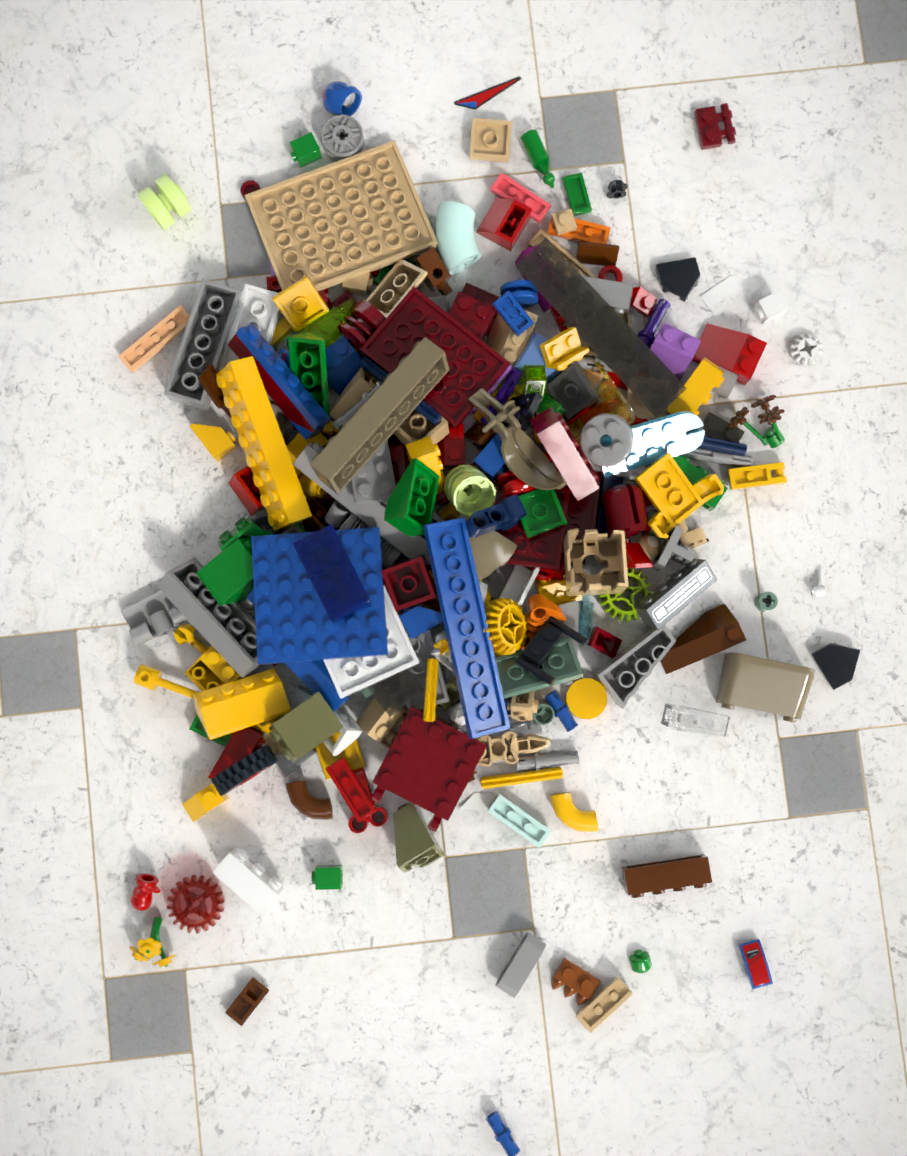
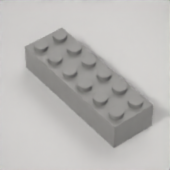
[164,278,243,411]
[157,557,261,678]

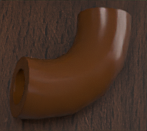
[285,780,333,820]

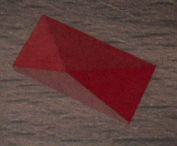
[588,626,622,658]

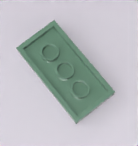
[495,637,583,699]

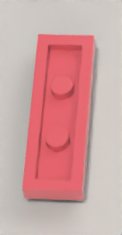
[490,172,551,224]

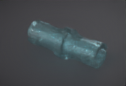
[578,602,594,644]

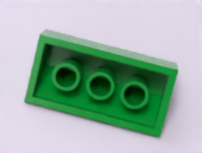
[288,332,330,423]

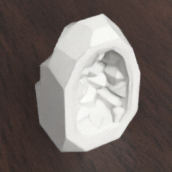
[448,702,466,729]

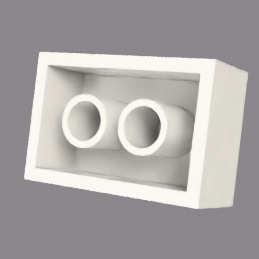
[212,848,284,915]

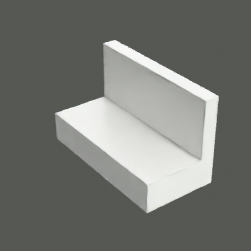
[498,565,540,606]

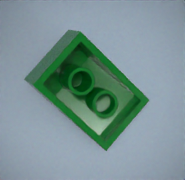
[384,458,440,537]

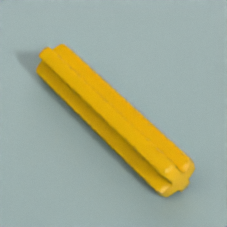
[423,658,439,722]

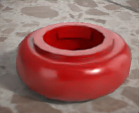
[598,265,623,282]

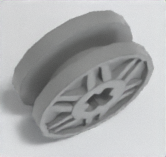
[321,114,364,161]

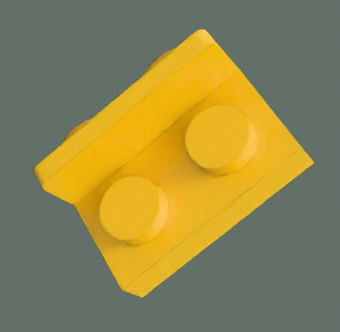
[539,327,590,371]
[534,574,582,606]

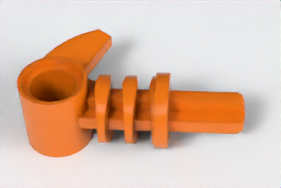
[521,594,566,649]

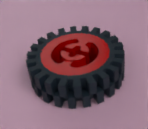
[211,744,278,796]

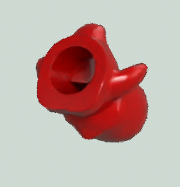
[130,874,161,911]

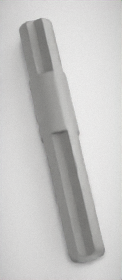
[682,448,752,467]

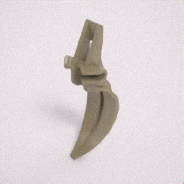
[468,388,566,490]

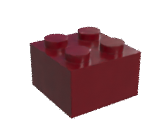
[381,555,438,611]

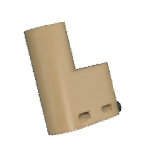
[675,520,709,549]

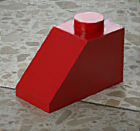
[625,539,653,568]

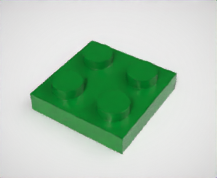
[519,489,567,539]

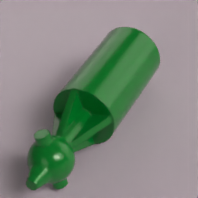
[520,129,555,188]

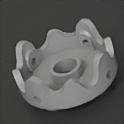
[580,413,634,467]

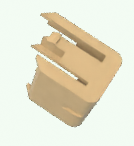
[563,528,628,596]

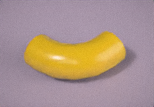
[550,792,598,832]

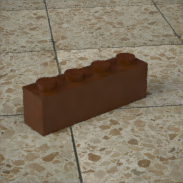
[621,854,712,898]

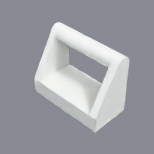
[323,705,362,756]

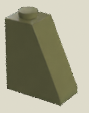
[393,803,444,872]

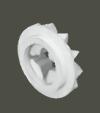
[790,334,823,366]

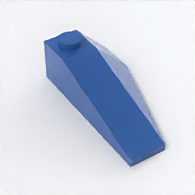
[285,660,349,712]

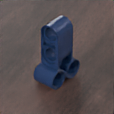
[465,495,527,538]

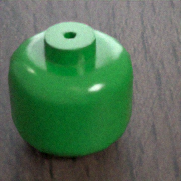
[629,950,652,973]

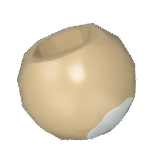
[636,534,661,560]

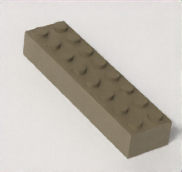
[310,337,449,495]

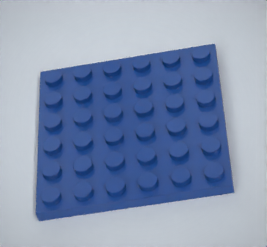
[251,527,388,665]

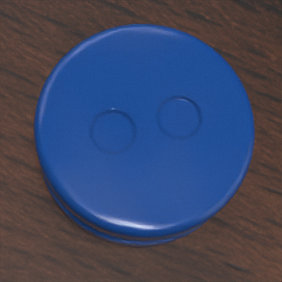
[500,280,538,309]

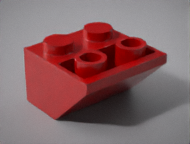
[476,198,532,252]

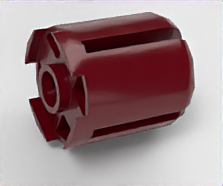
[601,484,651,539]

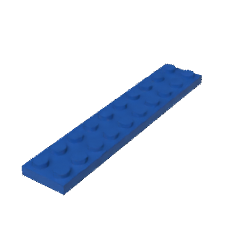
[423,518,510,739]

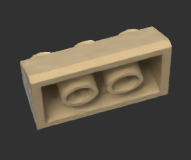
[366,259,428,318]
[485,310,538,370]

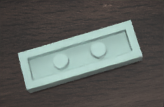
[488,794,551,848]

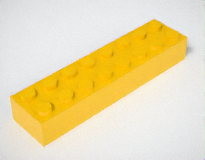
[216,356,312,531]

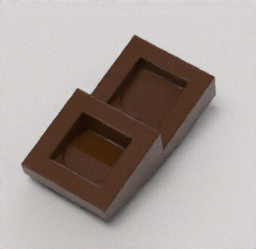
[225,977,269,1026]

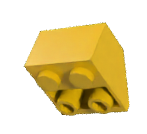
[184,646,242,691]

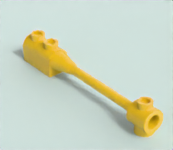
[133,664,283,734]

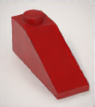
[208,726,265,779]

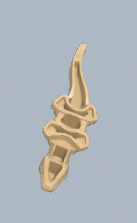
[476,731,551,767]

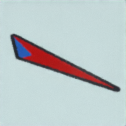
[454,76,521,110]

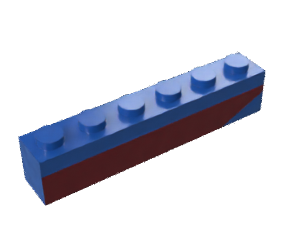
[227,324,331,440]

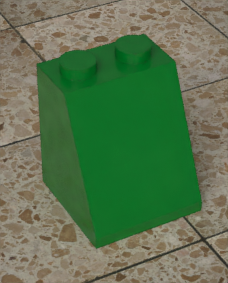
[196,537,254,606]

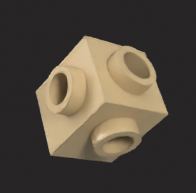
[507,691,538,721]

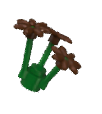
[728,395,785,448]

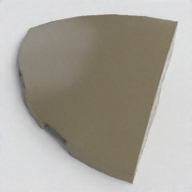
[458,515,517,580]

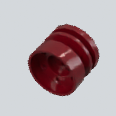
[337,300,386,352]

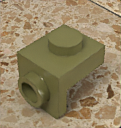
[437,677,460,712]

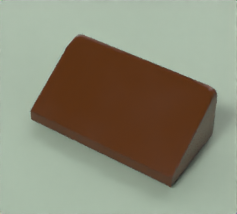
[576,241,620,266]

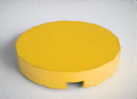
[566,678,607,719]

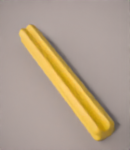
[481,767,563,789]

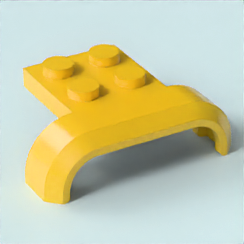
[635,453,724,538]

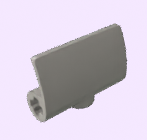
[121,590,188,646]

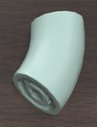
[436,201,481,275]

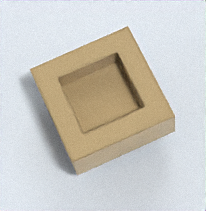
[551,209,577,236]

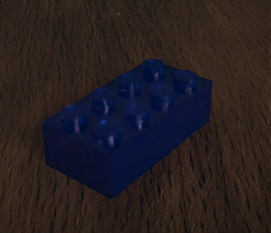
[293,524,372,624]

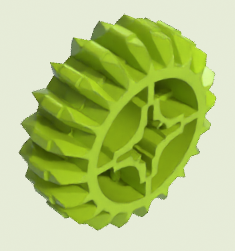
[598,568,654,622]

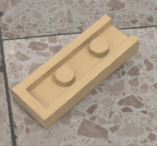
[576,976,632,1033]

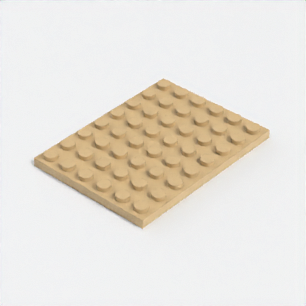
[245,140,438,291]

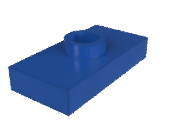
[492,290,534,337]

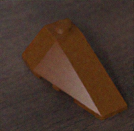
[660,604,746,674]

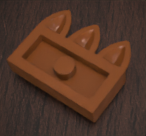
[551,957,601,1005]

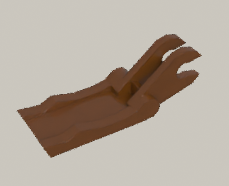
[197,363,231,418]

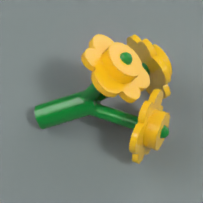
[129,917,176,967]

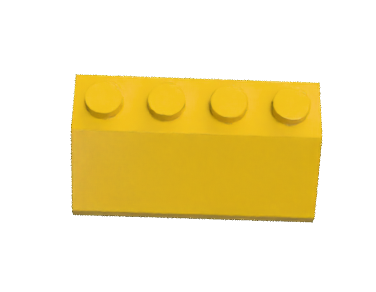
[193,668,291,740]

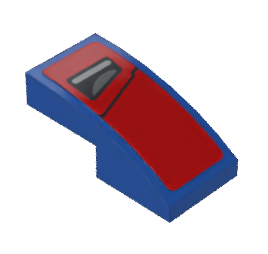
[738,939,773,990]

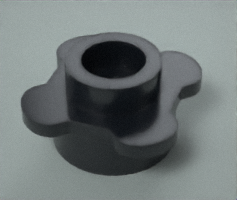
[607,180,628,199]

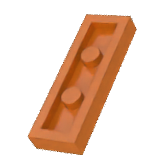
[547,213,611,244]

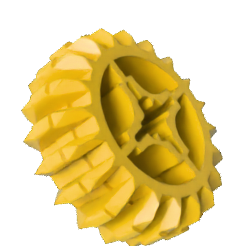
[483,598,528,655]

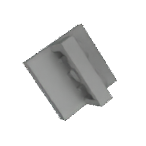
[651,526,695,571]

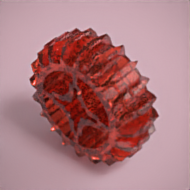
[167,874,225,934]

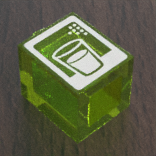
[522,365,547,398]

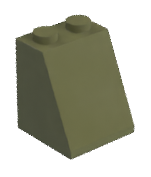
[269,692,343,763]

